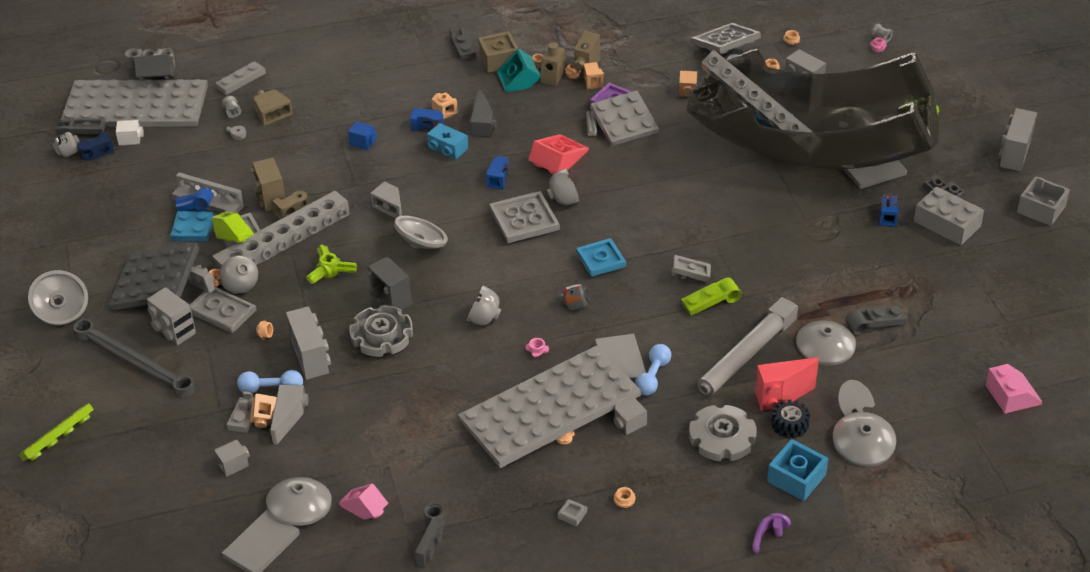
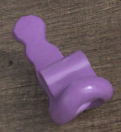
[752,513,791,553]

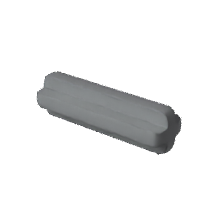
[586,111,597,137]

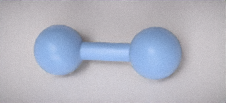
[635,344,672,396]
[237,370,303,394]

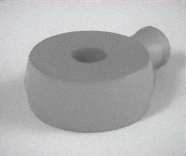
[226,126,247,140]

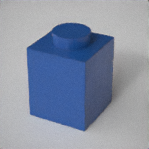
[348,121,377,150]

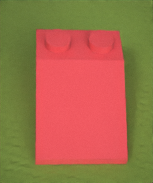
[528,134,589,174]
[755,357,819,411]

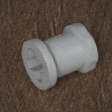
[871,23,893,43]
[222,96,241,118]

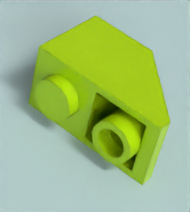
[211,211,254,243]

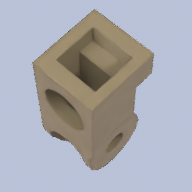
[272,191,308,219]

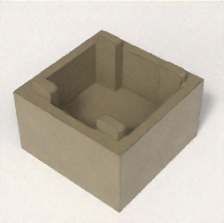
[478,32,519,72]
[251,158,285,212]

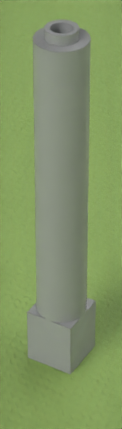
[698,297,798,396]

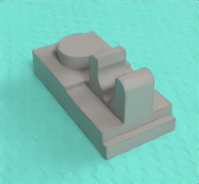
[671,255,711,282]
[187,265,215,293]
[227,391,253,433]

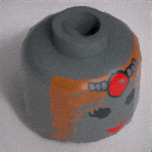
[561,284,590,311]

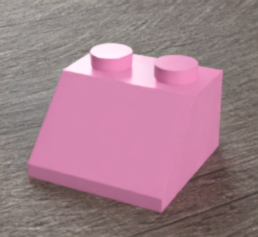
[985,364,1042,414]

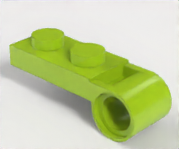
[681,277,742,316]

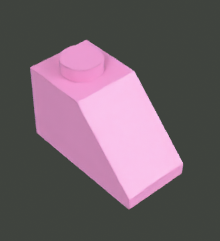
[338,483,388,520]

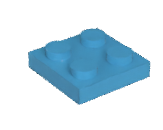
[170,211,214,242]
[576,238,626,277]

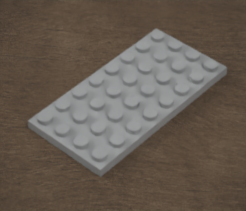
[61,79,208,127]
[458,346,641,468]

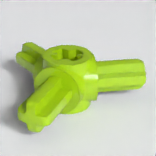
[306,245,357,284]

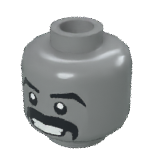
[53,132,80,158]

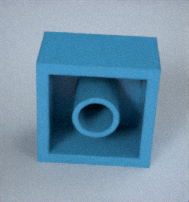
[767,439,828,501]

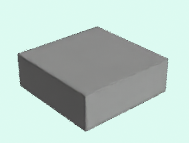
[558,499,587,527]

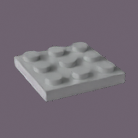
[692,23,761,54]
[590,91,659,146]
[489,191,560,243]

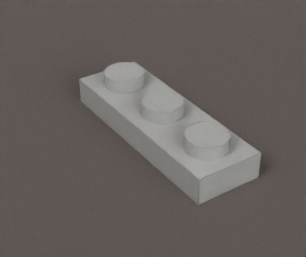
[215,61,266,95]

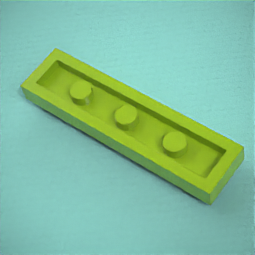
[18,403,94,461]

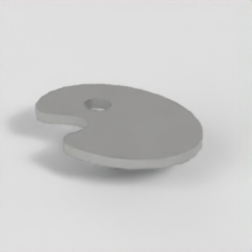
[838,380,875,416]

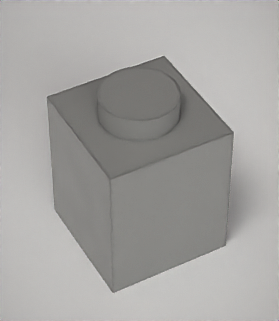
[214,440,250,477]

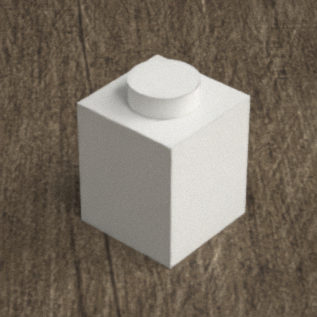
[116,120,144,145]

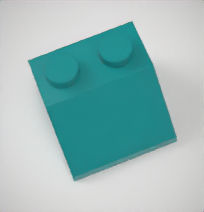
[496,49,541,92]

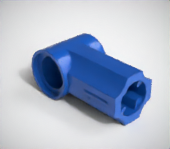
[175,188,213,211]

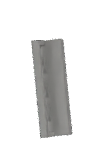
[172,173,244,213]

